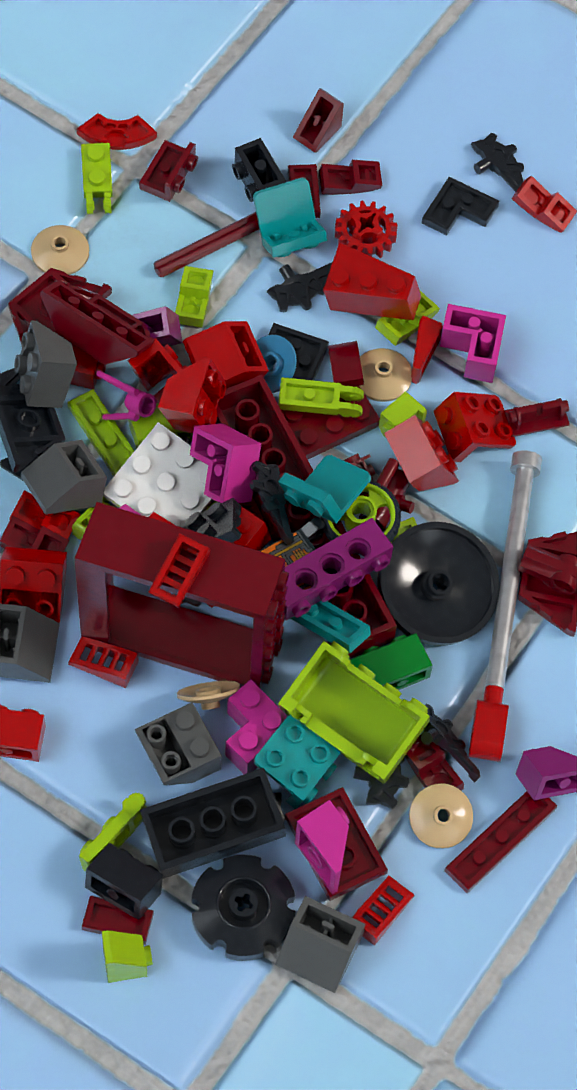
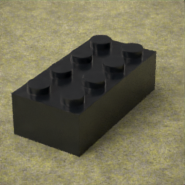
[140,768,286,879]

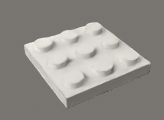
[103,422,214,528]

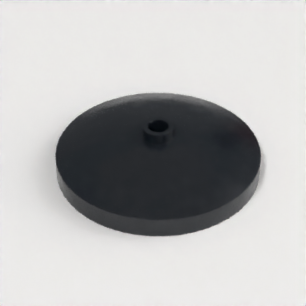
[377,522,500,646]

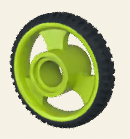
[320,481,401,554]

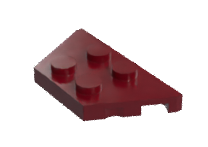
[8,268,112,346]
[518,531,577,637]

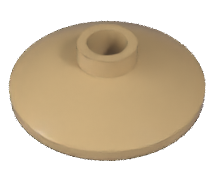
[31,225,89,275]
[360,348,412,402]
[177,681,240,710]
[409,784,473,848]

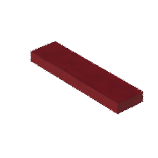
[444,791,557,893]

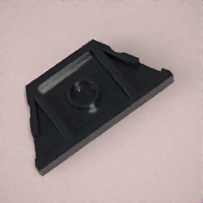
[0,382,66,472]
[183,498,241,543]

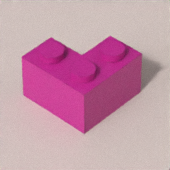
[440,304,506,383]
[190,424,261,503]
[225,680,287,774]

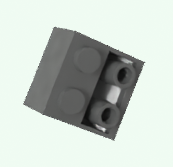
[14,320,77,408]
[21,440,107,514]
[0,603,60,683]
[135,702,222,785]
[275,896,365,993]

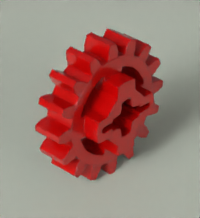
[334,200,398,258]

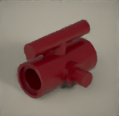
[359,458,415,532]

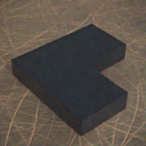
[421,177,499,236]
[268,323,329,380]

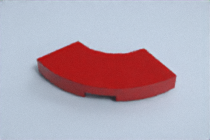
[77,113,157,150]

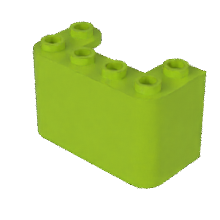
[278,641,430,784]

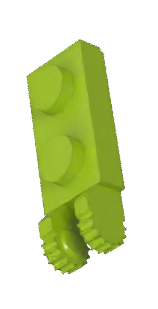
[81,143,113,214]
[278,377,364,418]
[79,792,147,872]

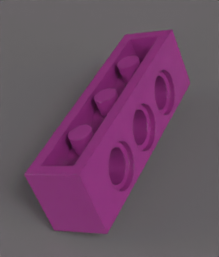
[284,518,393,620]

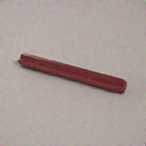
[154,212,259,277]

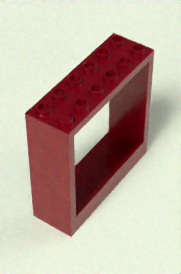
[74,502,289,689]

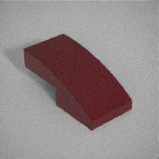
[319,159,382,195]
[328,341,364,387]
[0,516,70,552]
[405,734,464,790]

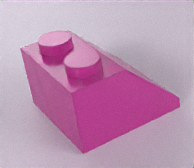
[295,800,350,894]

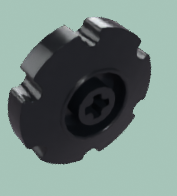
[191,855,296,961]

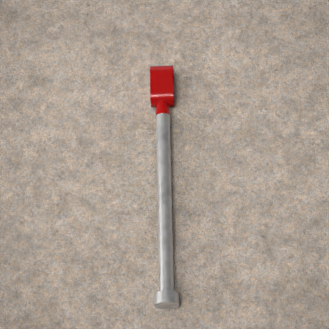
[468,450,542,762]

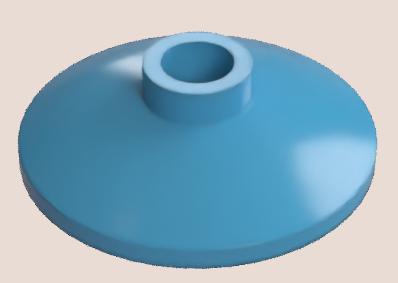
[256,335,297,393]

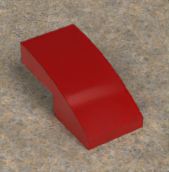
[511,176,577,233]
[9,490,81,540]

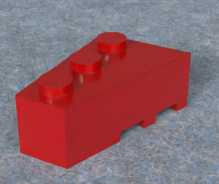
[323,242,421,320]

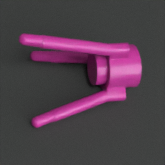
[96,371,157,421]

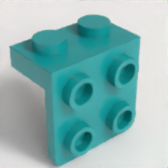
[253,177,328,258]
[278,455,371,524]
[254,715,341,809]

